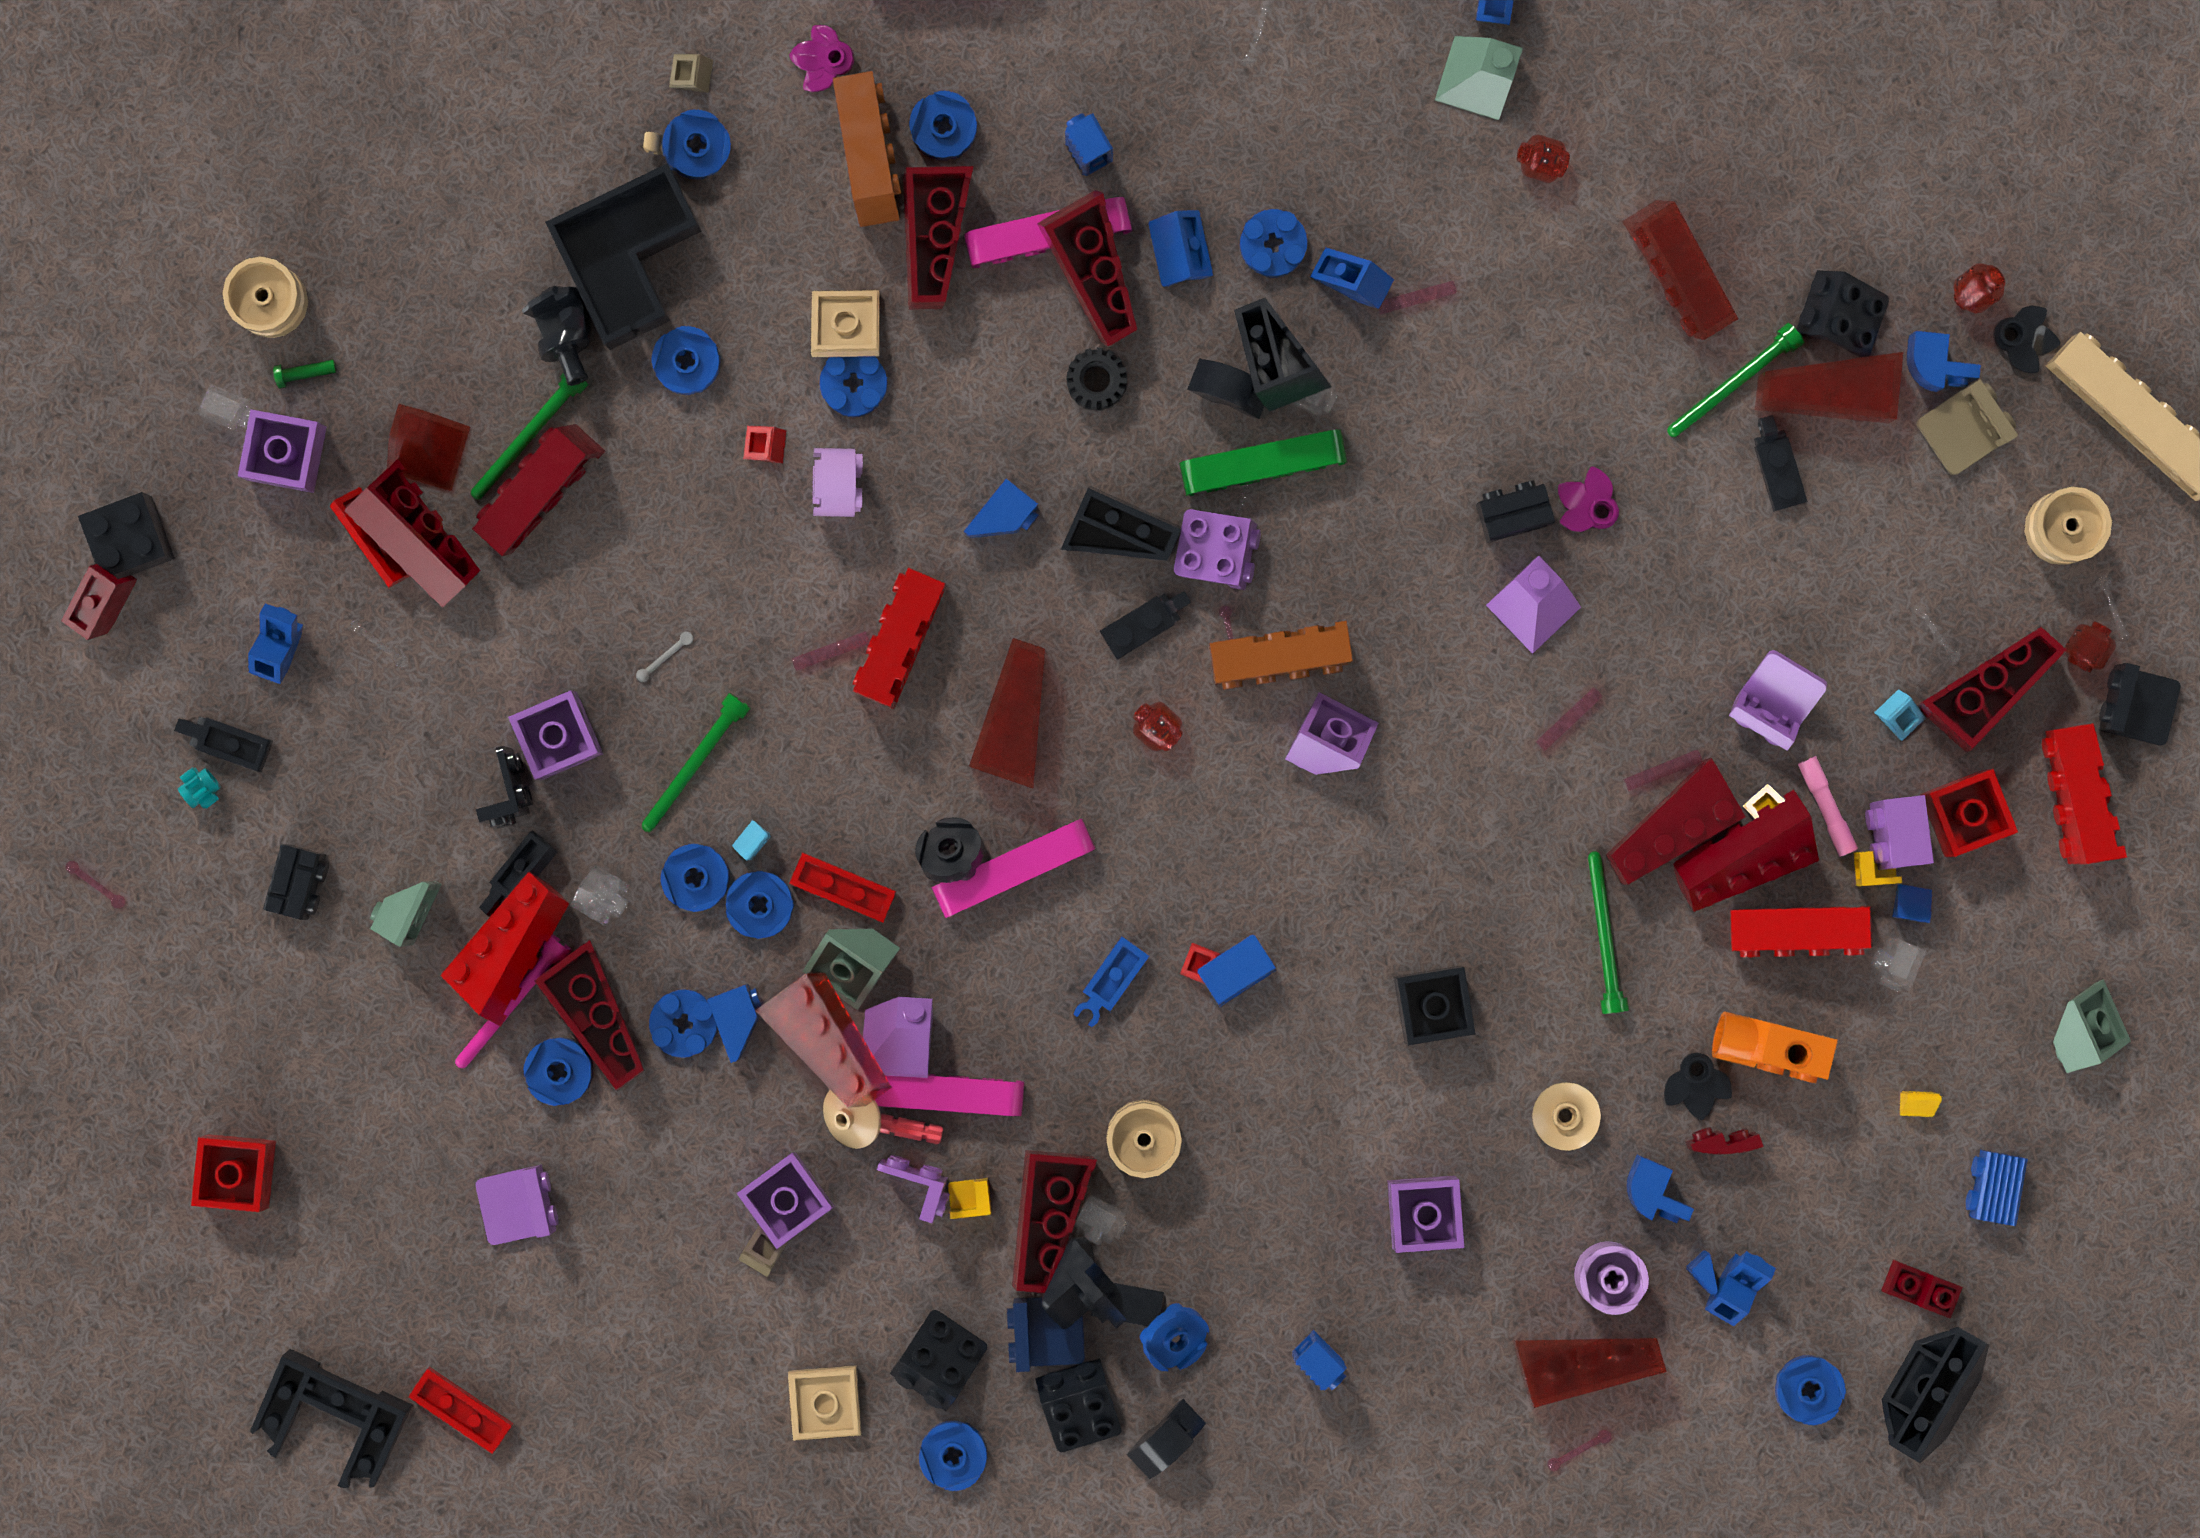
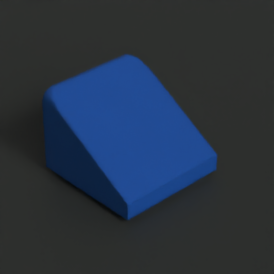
[1892,884,1932,923]
[1686,1250,1718,1295]

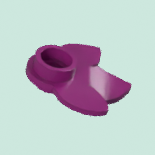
[789,25,855,92]
[1558,466,1619,532]

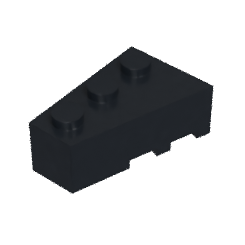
[1234,298,1332,412]
[1061,486,1182,561]

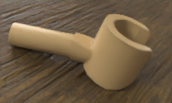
[643,132,664,156]

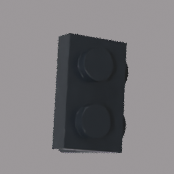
[1796,270,1889,358]
[2099,663,2181,746]
[476,746,533,829]
[889,1310,987,1411]
[1035,1358,1122,1452]

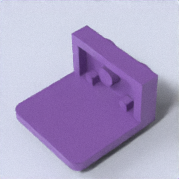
[1174,509,1261,590]
[1729,650,1827,751]
[877,1155,950,1223]
[476,1164,558,1245]

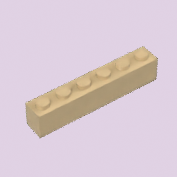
[2046,332,2200,501]

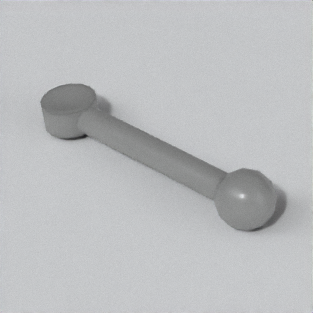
[636,632,693,682]

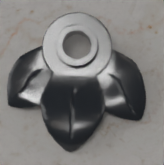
[1993,305,2060,373]
[1664,1052,1732,1120]

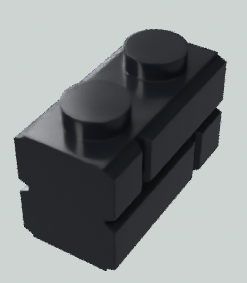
[1476,480,1555,543]
[263,844,329,920]

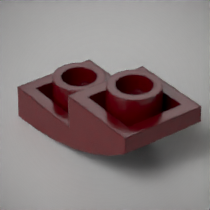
[1686,1127,1764,1154]
[1881,1259,1963,1319]

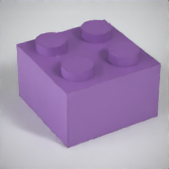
[238,409,327,493]
[508,690,603,781]
[1865,795,1934,870]
[737,1152,835,1249]
[1387,1176,1464,1253]

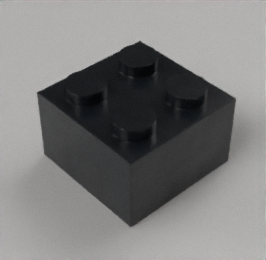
[78,492,175,579]
[1393,966,1476,1046]

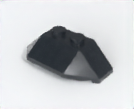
[1881,1327,1989,1463]

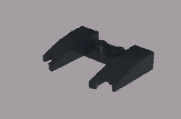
[250,1349,413,1488]

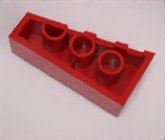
[1730,906,1873,957]

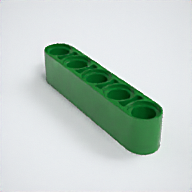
[1179,429,1348,496]

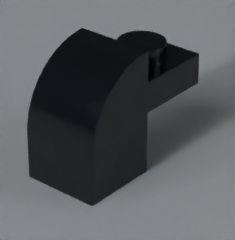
[1187,358,1264,419]
[1126,1399,1206,1479]

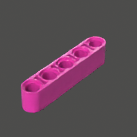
[964,197,1132,268]
[931,818,1096,918]
[858,1069,1025,1116]

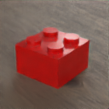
[1920,769,2018,857]
[191,1134,276,1212]

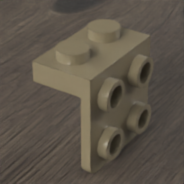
[1917,379,2018,475]

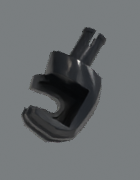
[522,286,591,386]

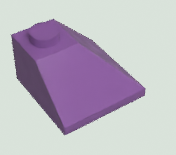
[1486,556,1581,654]
[1285,692,1379,775]
[860,997,933,1078]

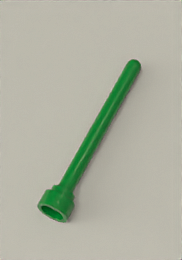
[1667,323,1805,437]
[471,373,589,500]
[641,692,751,832]
[1588,851,1629,1014]

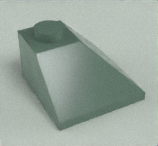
[1435,36,1523,120]
[370,881,442,947]
[802,929,900,1010]
[2053,979,2131,1073]

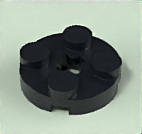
[915,817,984,883]

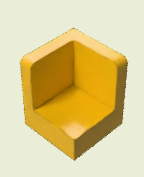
[1854,851,1903,886]
[948,1178,992,1219]

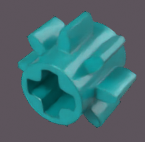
[177,767,221,809]

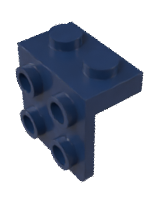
[1007,1297,1085,1372]

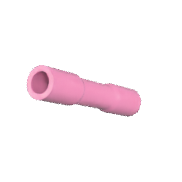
[1798,756,1858,857]

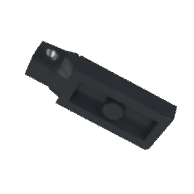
[1754,415,1808,512]
[1099,591,1191,660]
[174,716,273,772]
[479,830,558,917]

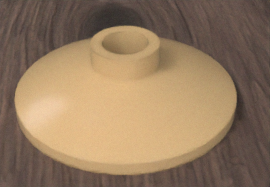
[823,1082,881,1149]
[1532,1082,1601,1151]

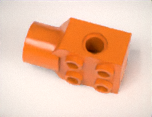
[1712,1011,1838,1084]

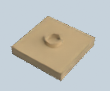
[811,290,880,357]
[788,1365,862,1441]

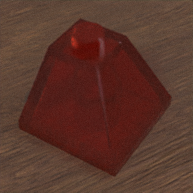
[387,404,470,491]

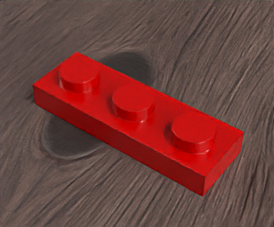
[330,487,410,588]
[789,852,897,923]
[408,1367,514,1454]

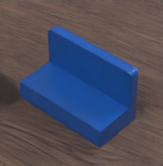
[1149,210,1213,287]
[1198,935,1277,1007]

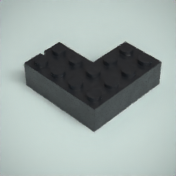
[545,163,702,350]

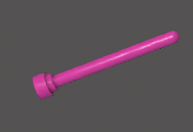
[455,934,572,1068]

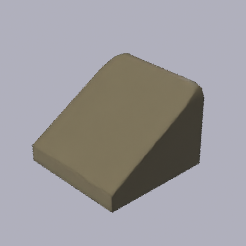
[669,54,713,93]
[738,1226,787,1277]

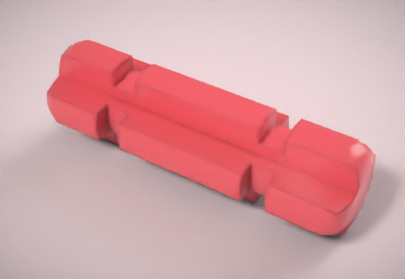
[880,1114,943,1144]

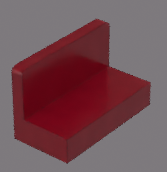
[61,564,137,640]

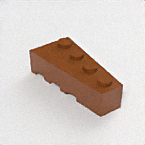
[833,71,901,227]
[1209,621,1353,690]

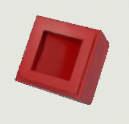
[743,426,787,464]
[1180,943,1221,984]

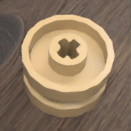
[223,257,308,338]
[2024,487,2112,565]
[1106,1100,1182,1178]

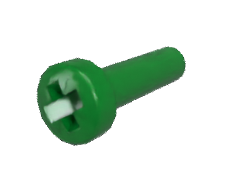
[273,360,336,389]

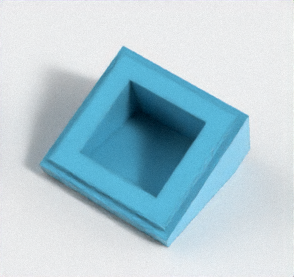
[1874,689,1926,741]
[732,820,771,860]

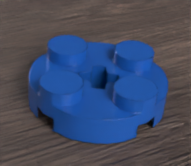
[909,91,977,160]
[662,110,731,179]
[1240,209,1307,278]
[652,326,721,395]
[820,356,888,417]
[661,844,730,912]
[726,871,794,939]
[649,989,717,1058]
[523,1037,593,1106]
[1140,1303,1209,1371]
[1775,1355,1846,1425]
[919,1420,987,1491]

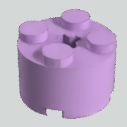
[813,448,863,517]
[1574,1241,1649,1315]

